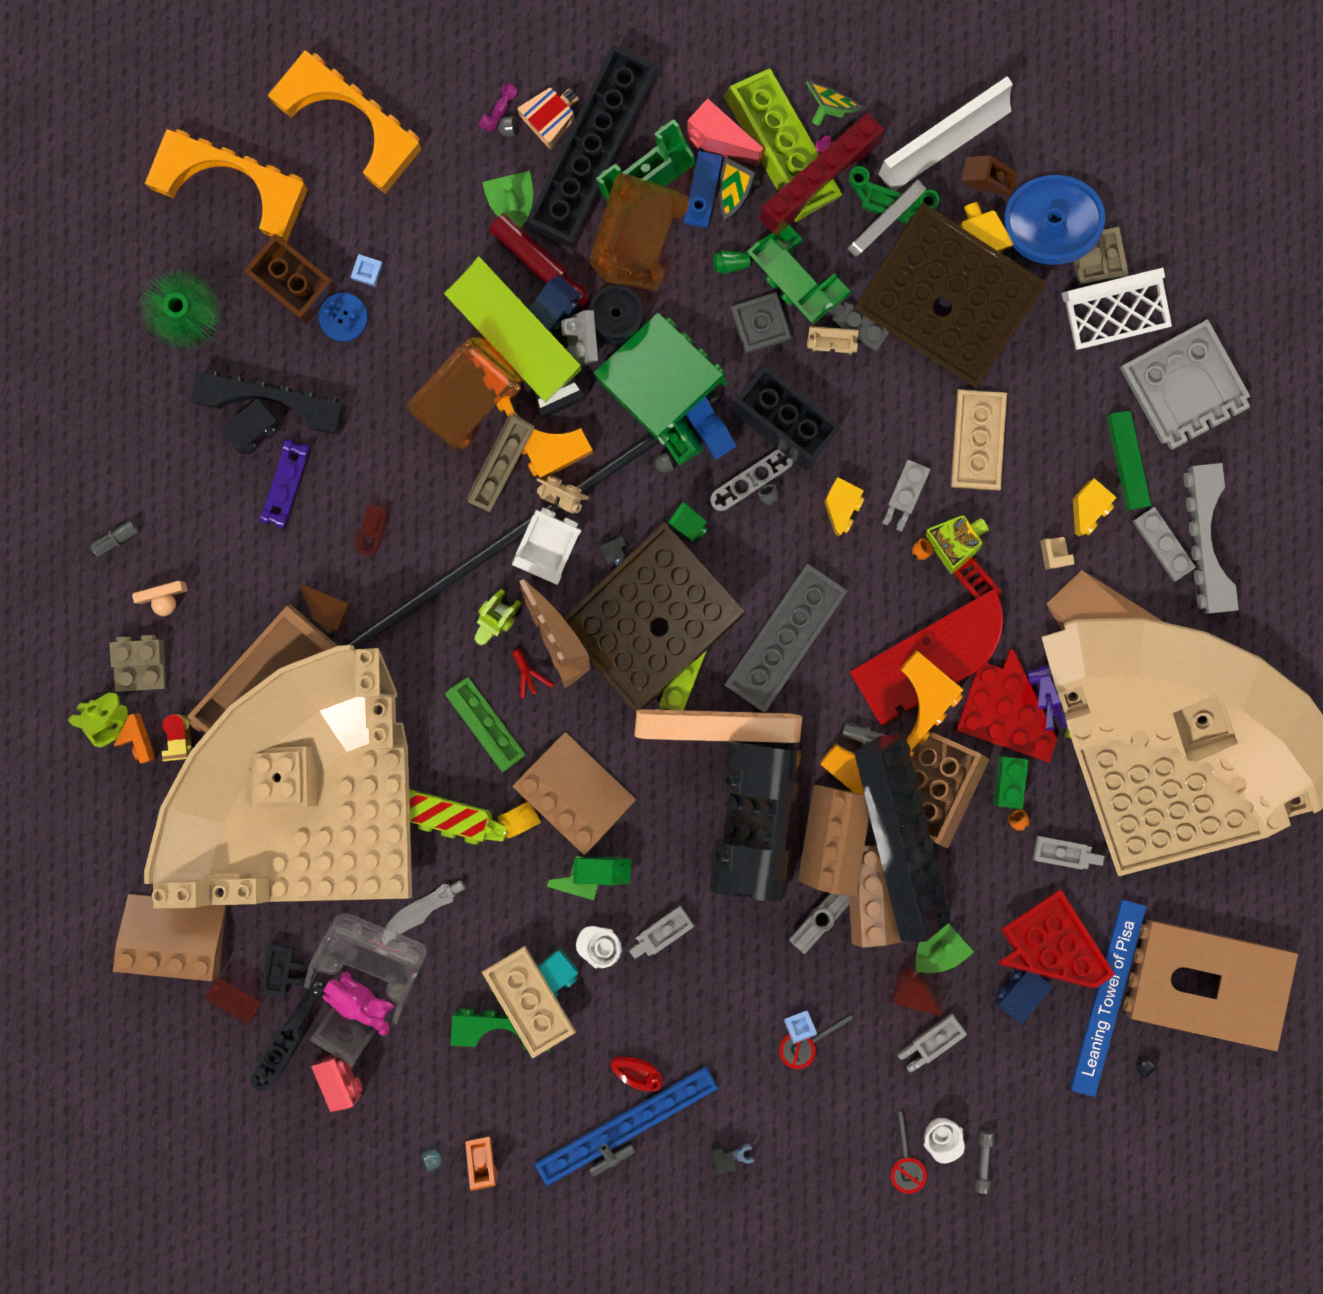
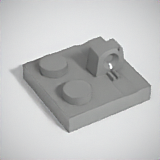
[561,310,598,366]

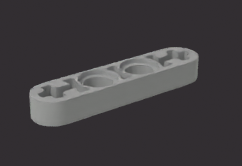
[847,180,927,257]
[710,449,793,511]

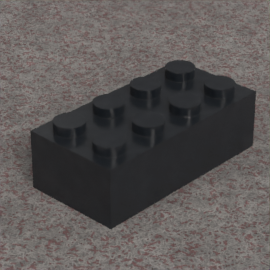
[730,365,842,471]

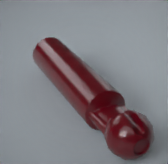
[488,213,590,308]

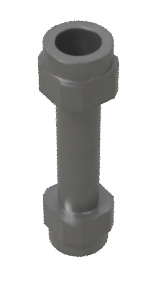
[975,1131,995,1194]

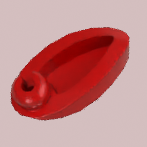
[611,1056,663,1091]

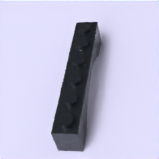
[191,370,345,435]

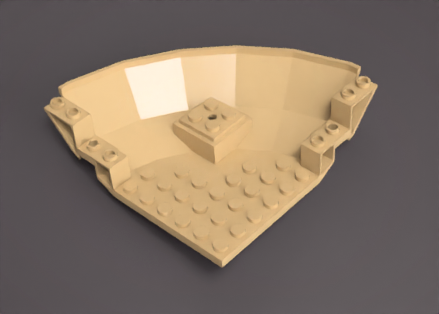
[1042,617,1323,876]
[144,645,412,909]

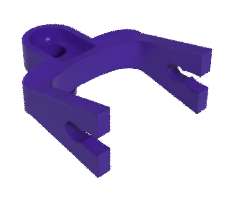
[1028,664,1068,731]

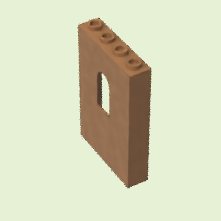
[187,603,338,770]
[1124,919,1298,1051]

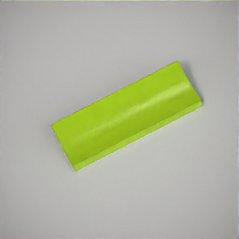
[724,68,842,222]
[444,256,582,403]

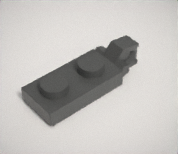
[829,301,890,352]

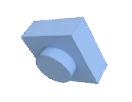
[351,254,383,287]
[784,1011,817,1044]

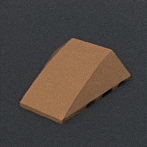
[1046,570,1163,631]
[519,579,590,688]

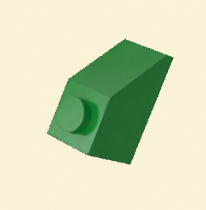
[668,502,708,543]
[573,856,631,885]

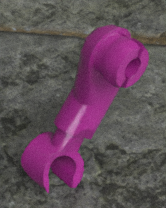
[478,82,517,132]

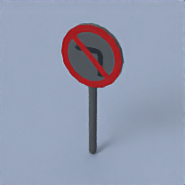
[779,1015,853,1069]
[890,1111,927,1194]

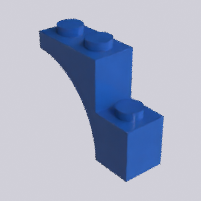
[686,396,736,460]

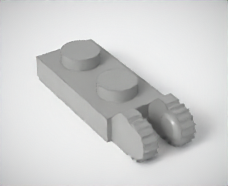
[882,460,930,531]
[897,1013,967,1072]

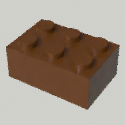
[244,234,337,324]

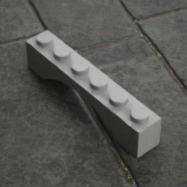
[1183,463,1239,614]

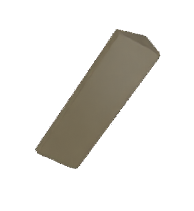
[467,412,535,512]

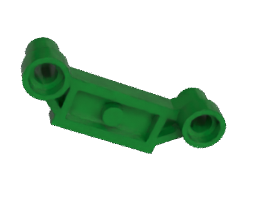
[849,166,939,224]

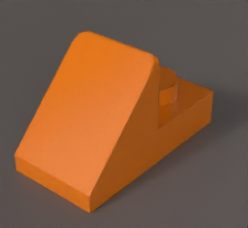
[114,713,156,764]
[465,1137,498,1191]

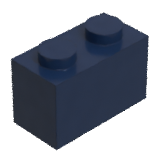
[529,275,581,334]
[994,969,1053,1025]

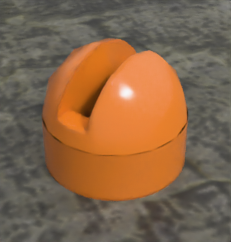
[912,538,934,560]
[1008,809,1030,831]

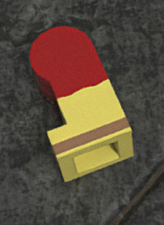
[162,714,192,761]

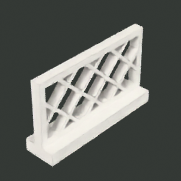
[1062,268,1172,350]

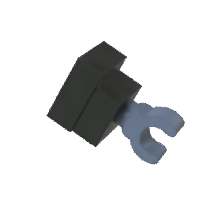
[598,533,626,568]
[711,1144,754,1175]

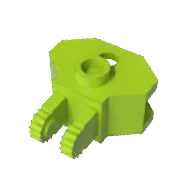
[474,589,521,645]
[68,693,129,747]

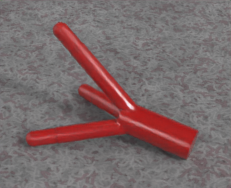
[512,649,554,699]

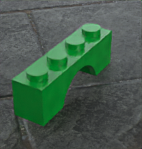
[451,1008,551,1051]

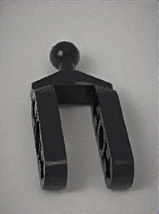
[251,978,327,1091]

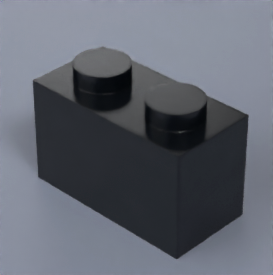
[219,398,281,455]

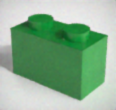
[993,756,1028,809]

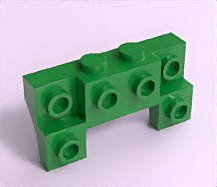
[596,119,696,221]
[747,225,851,325]

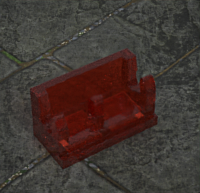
[204,978,261,1025]

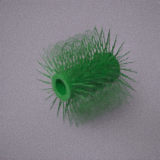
[139,268,223,351]

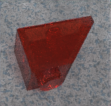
[891,969,942,1016]

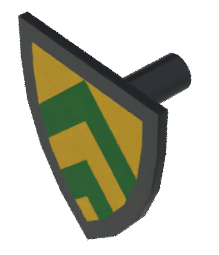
[719,157,760,220]

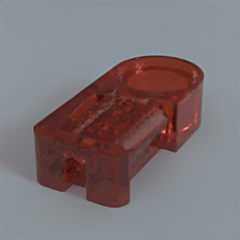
[356,505,388,555]

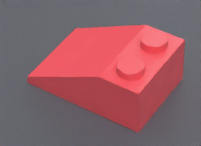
[687,99,763,166]

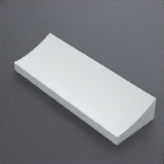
[879,77,1013,191]

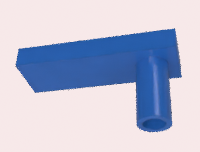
[684,151,722,229]

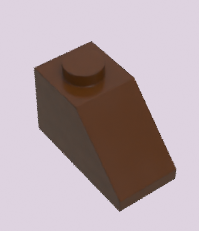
[961,155,1018,196]
[301,585,352,634]

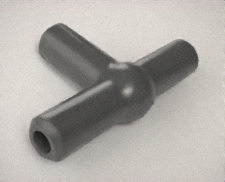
[589,1144,635,1177]

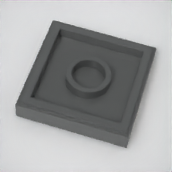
[730,292,792,354]
[310,1007,377,1067]

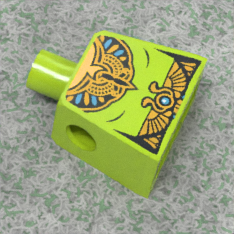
[925,515,989,574]

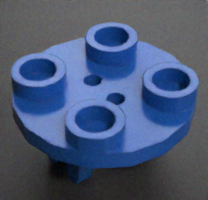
[319,293,368,342]

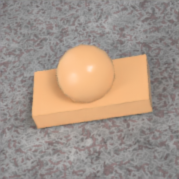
[132,581,188,616]

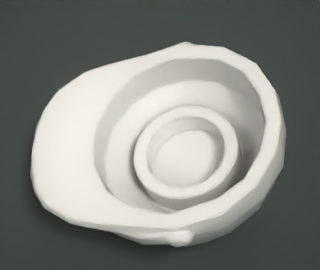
[576,926,622,968]
[924,1118,965,1163]

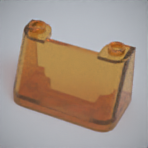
[590,173,690,291]
[405,338,524,450]

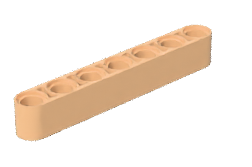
[635,709,802,743]

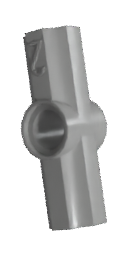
[788,893,850,954]

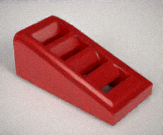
[954,557,1002,600]

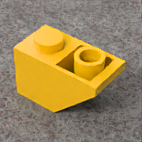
[824,477,865,536]
[1073,478,1116,536]

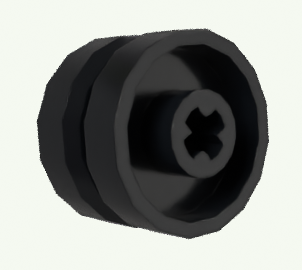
[589,284,644,347]

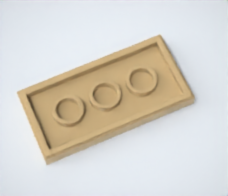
[951,389,1007,491]
[482,946,576,1059]

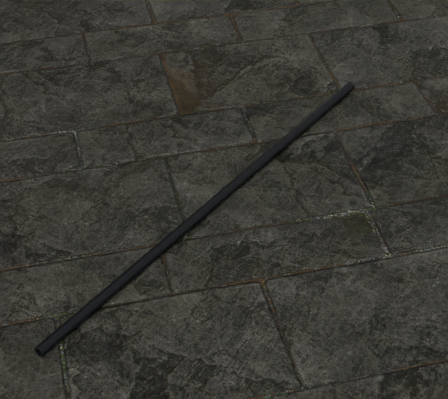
[342,390,722,650]

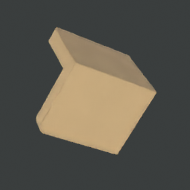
[1040,537,1074,570]

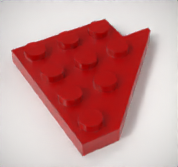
[956,649,1057,763]
[998,890,1115,989]

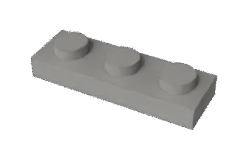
[1132,507,1196,582]

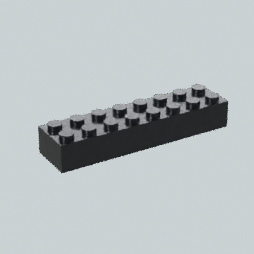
[527,44,657,250]
[854,734,951,942]

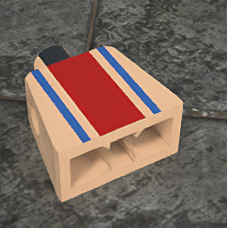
[518,88,579,149]

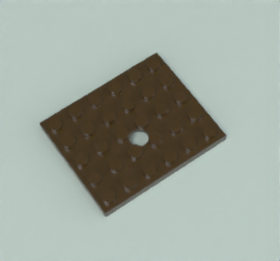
[854,202,1047,389]
[563,522,747,714]

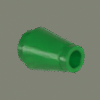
[713,250,750,275]

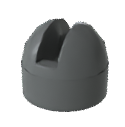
[498,116,517,137]
[655,452,675,473]
[758,484,779,505]

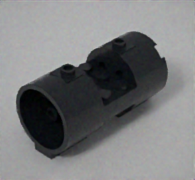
[709,741,804,901]

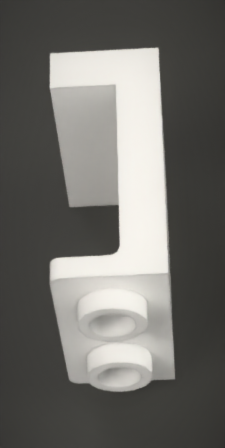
[512,507,582,585]

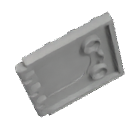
[1120,319,1250,450]

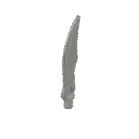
[380,880,466,950]

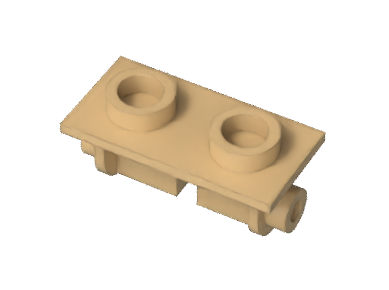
[807,326,859,355]
[536,476,589,514]

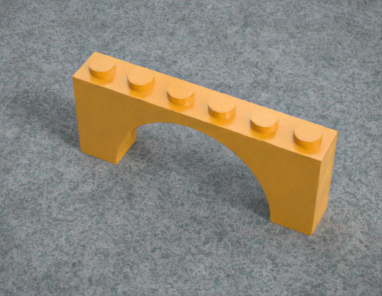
[268,51,422,194]
[145,129,308,243]
[471,340,593,478]
[820,650,963,794]

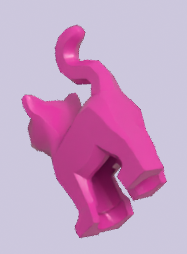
[322,971,394,1036]

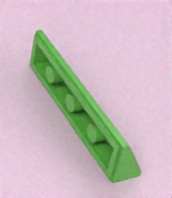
[445,677,526,772]

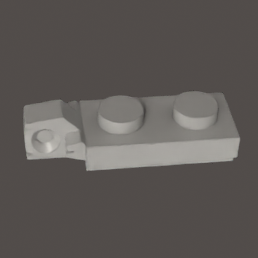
[1032,836,1104,870]
[629,905,695,959]

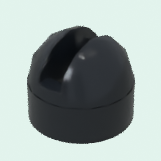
[1136,1056,1158,1079]

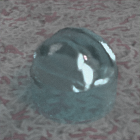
[421,1150,441,1172]

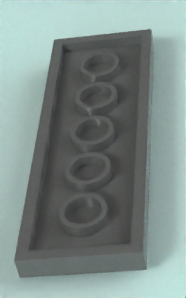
[724,564,848,713]

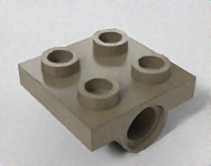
[1073,227,1129,286]

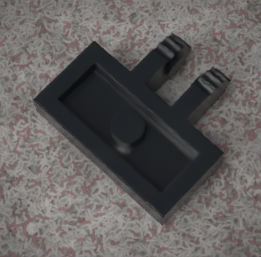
[260,943,311,997]

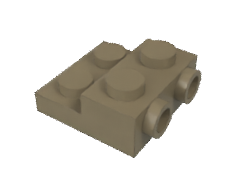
[109,635,166,692]

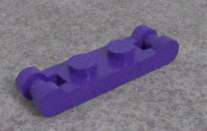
[260,438,311,529]

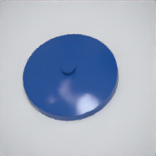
[1004,175,1105,265]

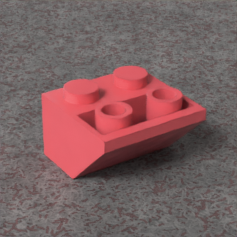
[311,1054,363,1112]

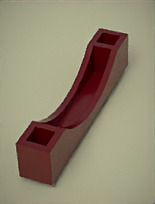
[759,113,885,236]

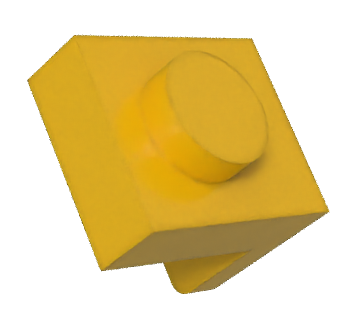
[497,802,541,839]

